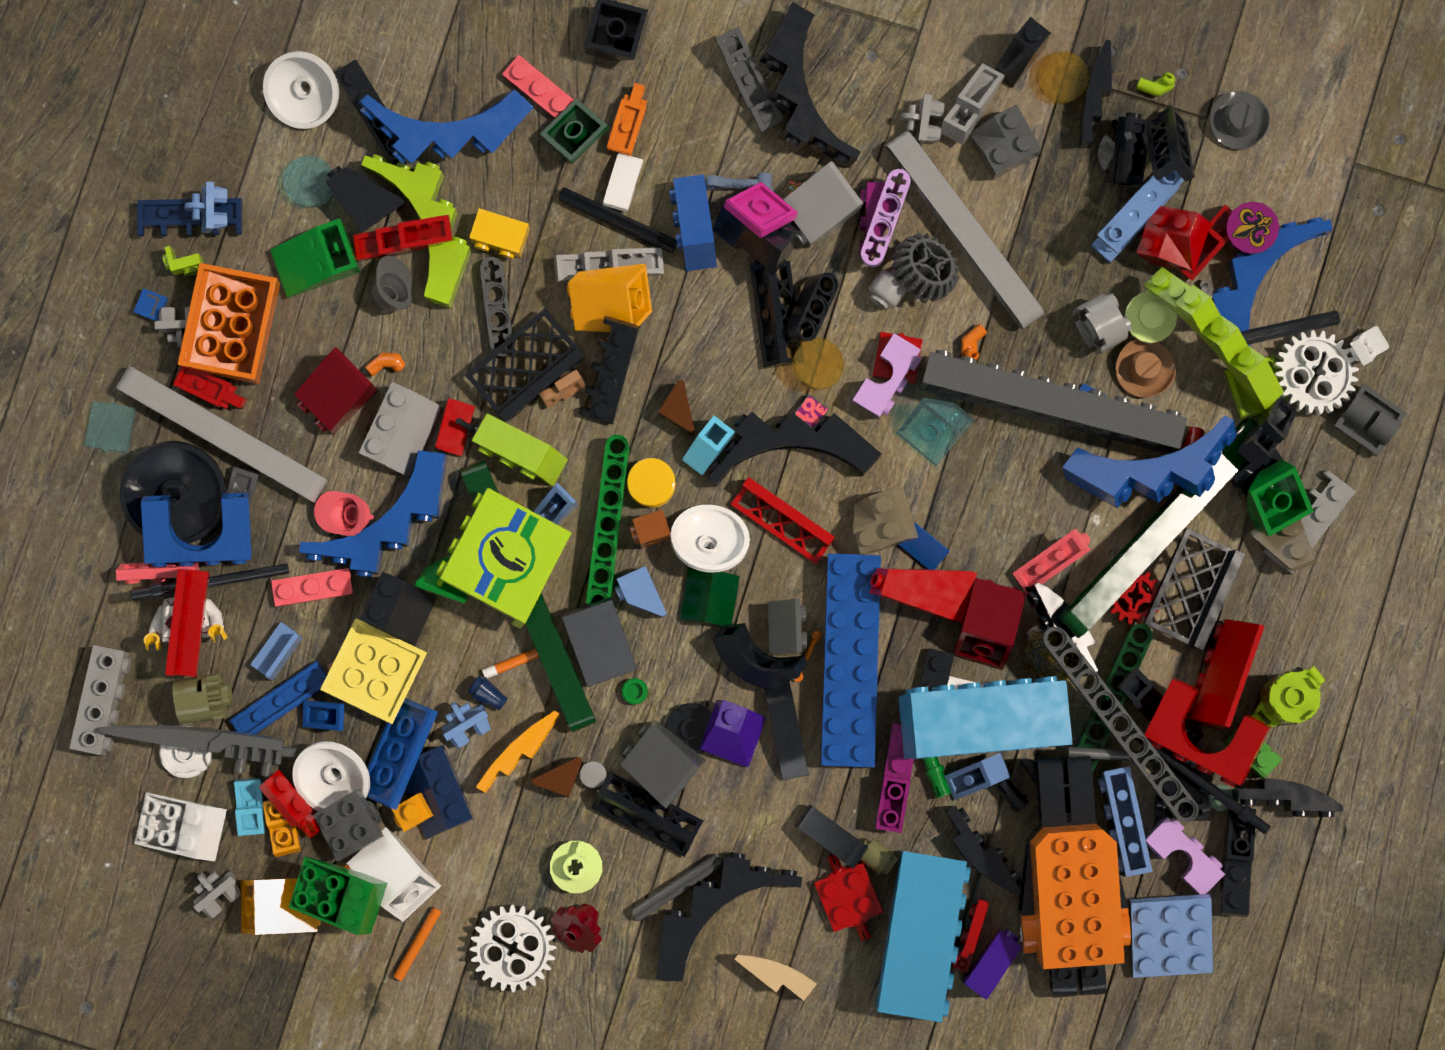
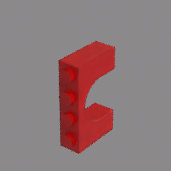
[1145,678,1272,787]

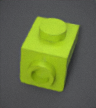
[162,245,204,276]

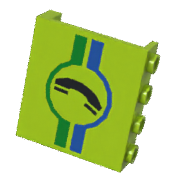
[436,488,572,629]

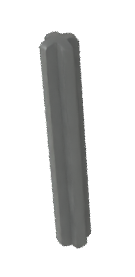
[631,854,723,921]

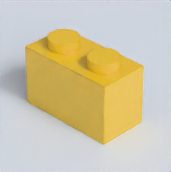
[469,208,530,259]

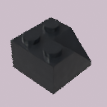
[584,0,649,60]

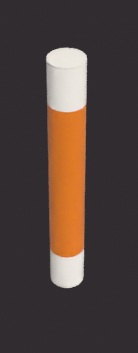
[482,648,539,678]

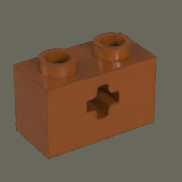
[629,509,671,549]

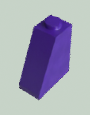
[961,929,1022,1000]

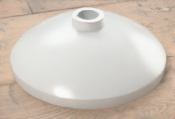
[263,51,339,129]
[671,505,750,572]
[292,741,370,811]

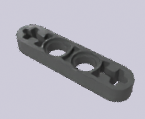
[480,257,513,358]

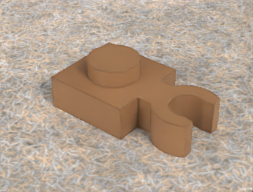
[540,369,586,408]

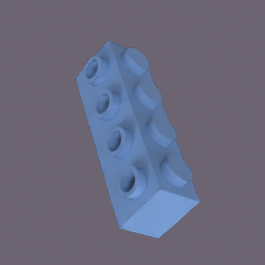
[1097,766,1153,877]

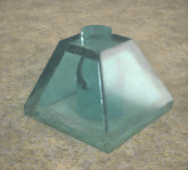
[896,398,975,466]

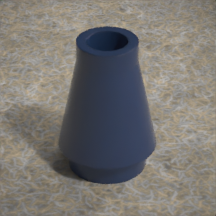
[467,675,508,710]

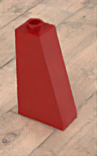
[869,568,977,623]

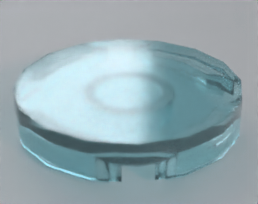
[283,155,333,207]

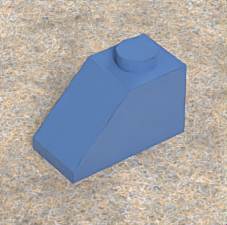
[615,566,668,618]
[945,753,1010,800]

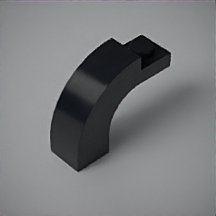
[712,623,808,689]

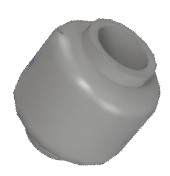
[868,269,907,309]

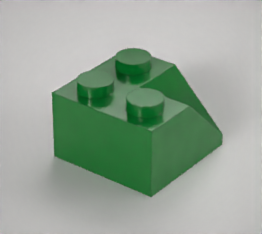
[1246,459,1314,537]

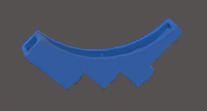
[358,89,534,164]
[1212,217,1333,347]
[1062,416,1236,508]
[299,450,447,578]

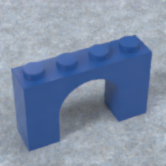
[141,492,252,567]

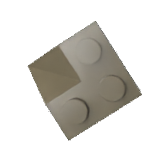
[853,488,919,555]

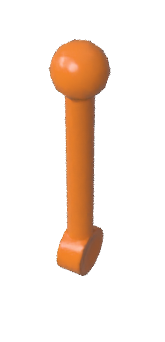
[794,631,822,682]

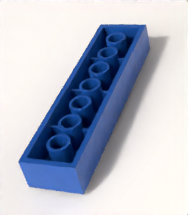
[821,553,881,768]

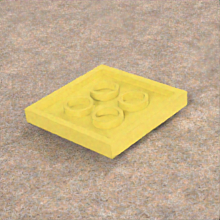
[320,618,427,725]

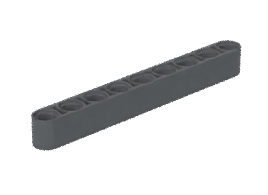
[1041,627,1198,822]

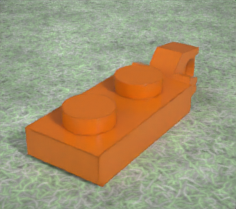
[606,83,647,156]

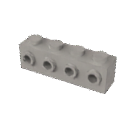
[69,645,131,756]

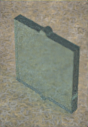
[85,401,136,453]

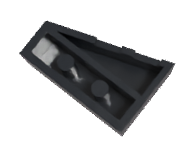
[713,196,800,277]

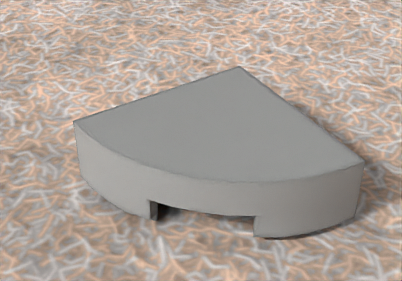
[1097,134,1115,172]

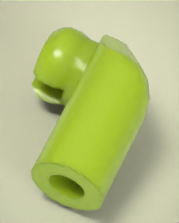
[1136,73,1175,97]

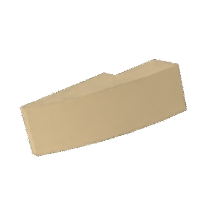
[734,954,817,1001]

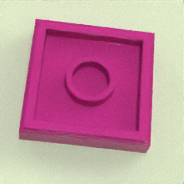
[724,182,798,238]

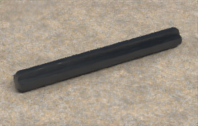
[558,187,677,253]
[1241,311,1340,345]

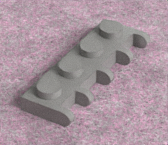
[1262,470,1356,574]

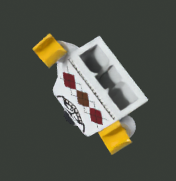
[144,582,227,651]

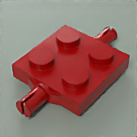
[814,855,884,941]

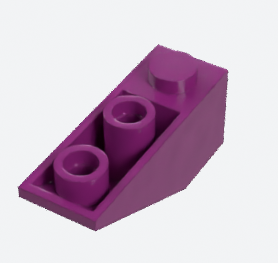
[859,182,898,260]

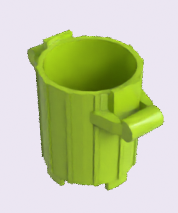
[1251,666,1325,727]

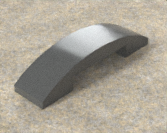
[715,26,784,132]

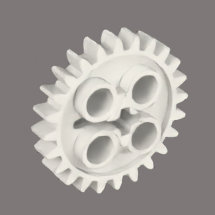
[1273,330,1359,416]
[470,905,557,992]

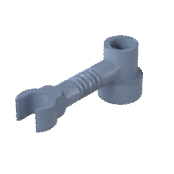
[706,172,774,192]

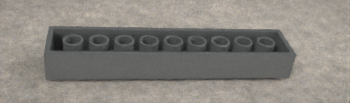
[920,350,1188,454]

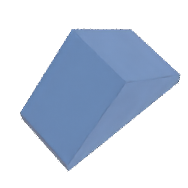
[534,483,578,525]

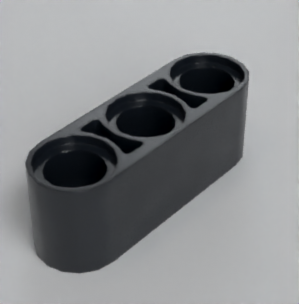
[785,272,838,343]
[794,804,869,869]

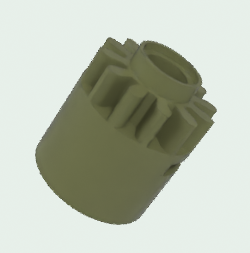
[173,673,233,725]

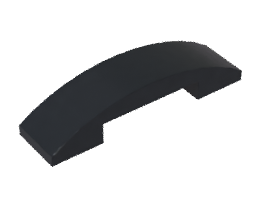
[1117,667,1204,746]
[764,680,809,780]

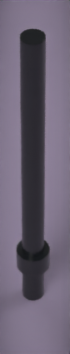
[130,563,289,601]
[1134,732,1271,835]

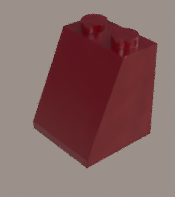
[294,346,378,434]
[953,578,1027,670]

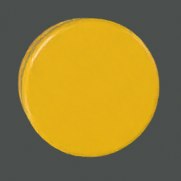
[627,458,676,508]

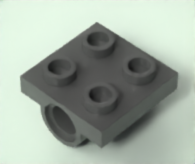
[1333,383,1407,457]
[314,789,384,862]

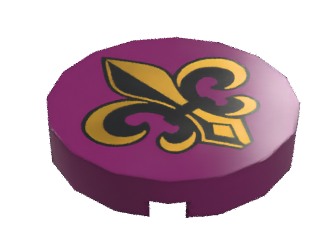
[1226,201,1279,255]

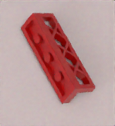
[731,477,835,565]
[165,568,210,677]

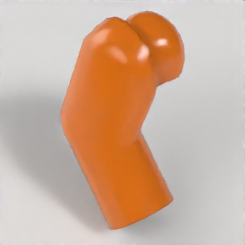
[961,324,987,360]
[365,352,405,376]

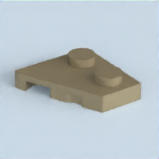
[1250,519,1317,572]

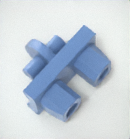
[185,182,227,233]
[441,701,491,749]

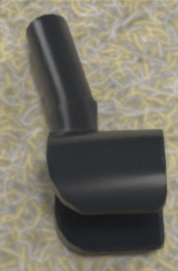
[455,418,480,439]

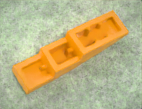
[476,711,561,793]

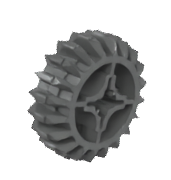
[891,233,960,302]

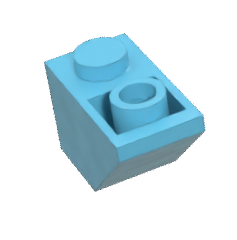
[682,416,735,476]

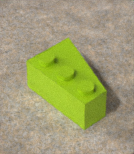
[472,414,568,486]

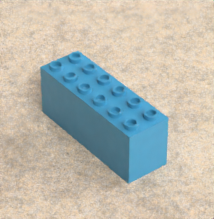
[898,676,1072,760]
[875,850,971,1022]

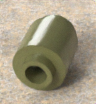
[860,838,898,875]

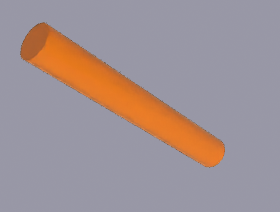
[393,907,442,981]

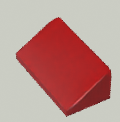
[435,398,475,457]

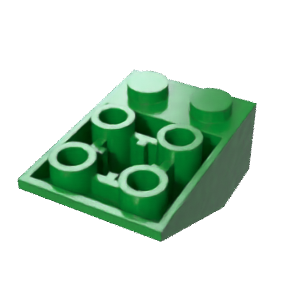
[270,218,361,298]
[288,856,388,935]

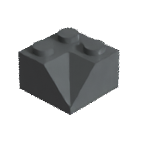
[969,104,1042,180]

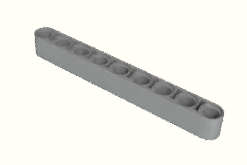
[885,130,1044,329]
[116,366,328,503]

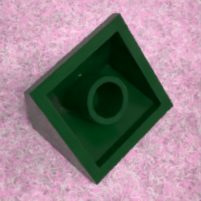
[540,98,610,164]
[680,568,740,626]

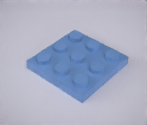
[1130,894,1213,978]

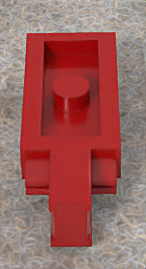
[173,366,247,409]
[259,769,321,838]
[953,899,989,973]

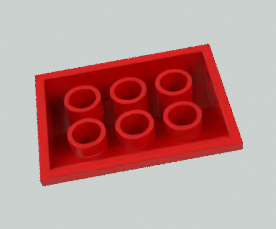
[1188,619,1265,730]

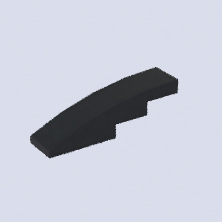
[1079,40,1112,148]

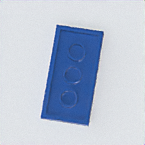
[367,698,438,810]

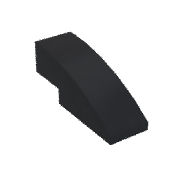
[1238,396,1297,469]

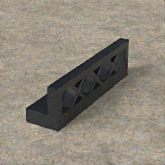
[1147,105,1195,182]
[750,261,804,368]
[591,772,704,857]

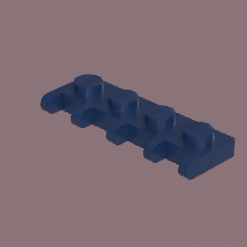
[137,198,243,237]

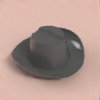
[1210,91,1270,149]

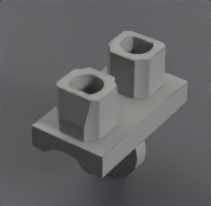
[900,94,945,146]
[155,307,190,349]
[193,870,241,919]

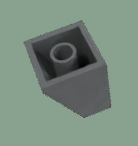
[620,721,706,808]

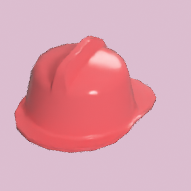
[314,491,374,536]

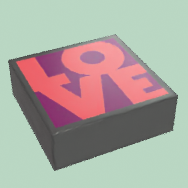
[795,394,830,430]

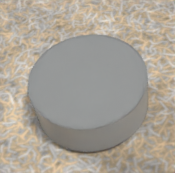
[580,761,607,788]

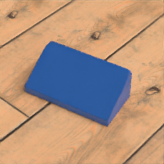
[899,522,950,569]

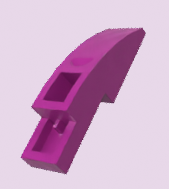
[875,723,914,833]

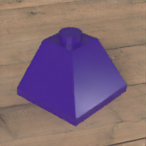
[699,700,766,767]

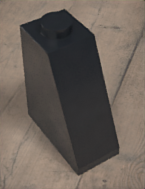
[995,17,1051,88]
[325,166,405,233]

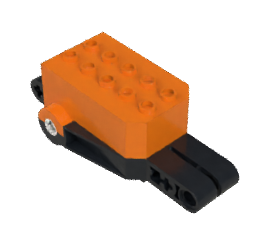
[1018,756,1131,998]

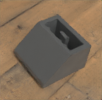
[768,599,807,656]

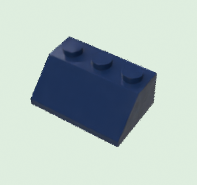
[405,745,475,840]

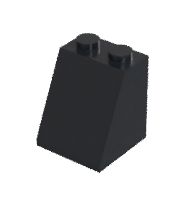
[360,571,437,645]

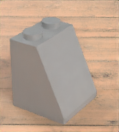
[783,161,863,248]

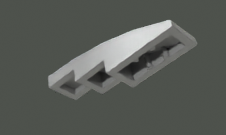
[554,248,664,283]

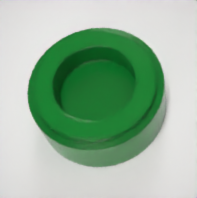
[622,678,648,705]

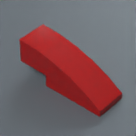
[1179,205,1233,281]

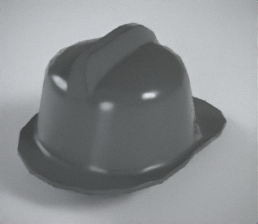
[371,256,412,314]

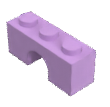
[853,333,922,418]
[1145,817,1225,895]

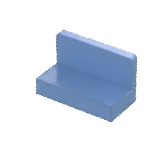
[250,622,303,680]

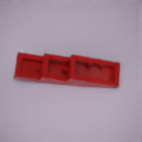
[353,215,453,261]

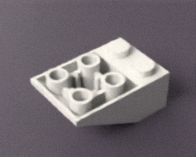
[134,792,227,861]

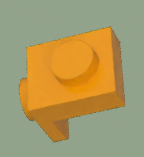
[392,793,434,832]

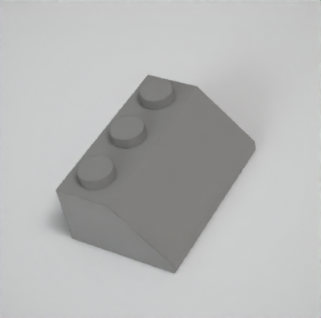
[359,382,443,478]

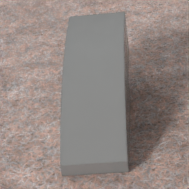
[941,63,1005,145]

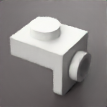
[1350,326,1389,366]

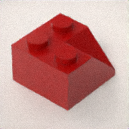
[1136,206,1211,272]

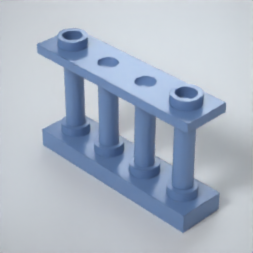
[1090,161,1184,264]

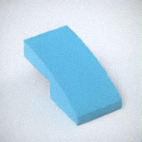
[234,777,265,836]

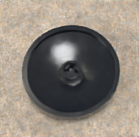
[120,441,227,544]

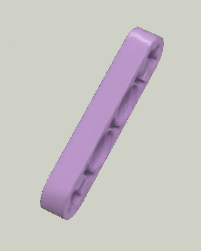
[860,169,910,267]

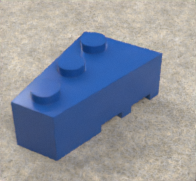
[669,174,717,272]

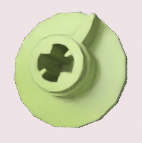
[1125,292,1177,344]
[550,841,602,893]

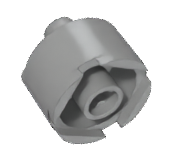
[1073,293,1132,354]

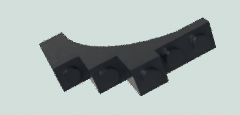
[760,2,861,168]
[708,412,882,487]
[656,852,802,982]

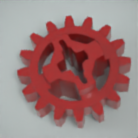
[1109,571,1162,625]

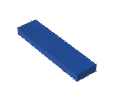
[229,661,327,735]

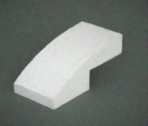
[603,153,643,212]

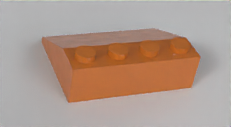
[178,263,281,384]

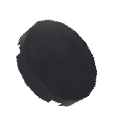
[666,703,712,754]

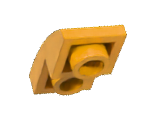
[263,800,301,857]

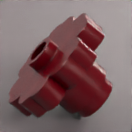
[551,904,602,953]

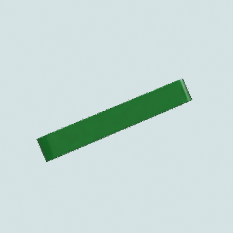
[586,434,630,605]

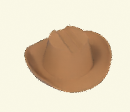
[1116,339,1176,397]

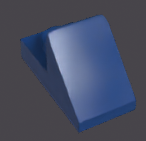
[302,700,345,731]

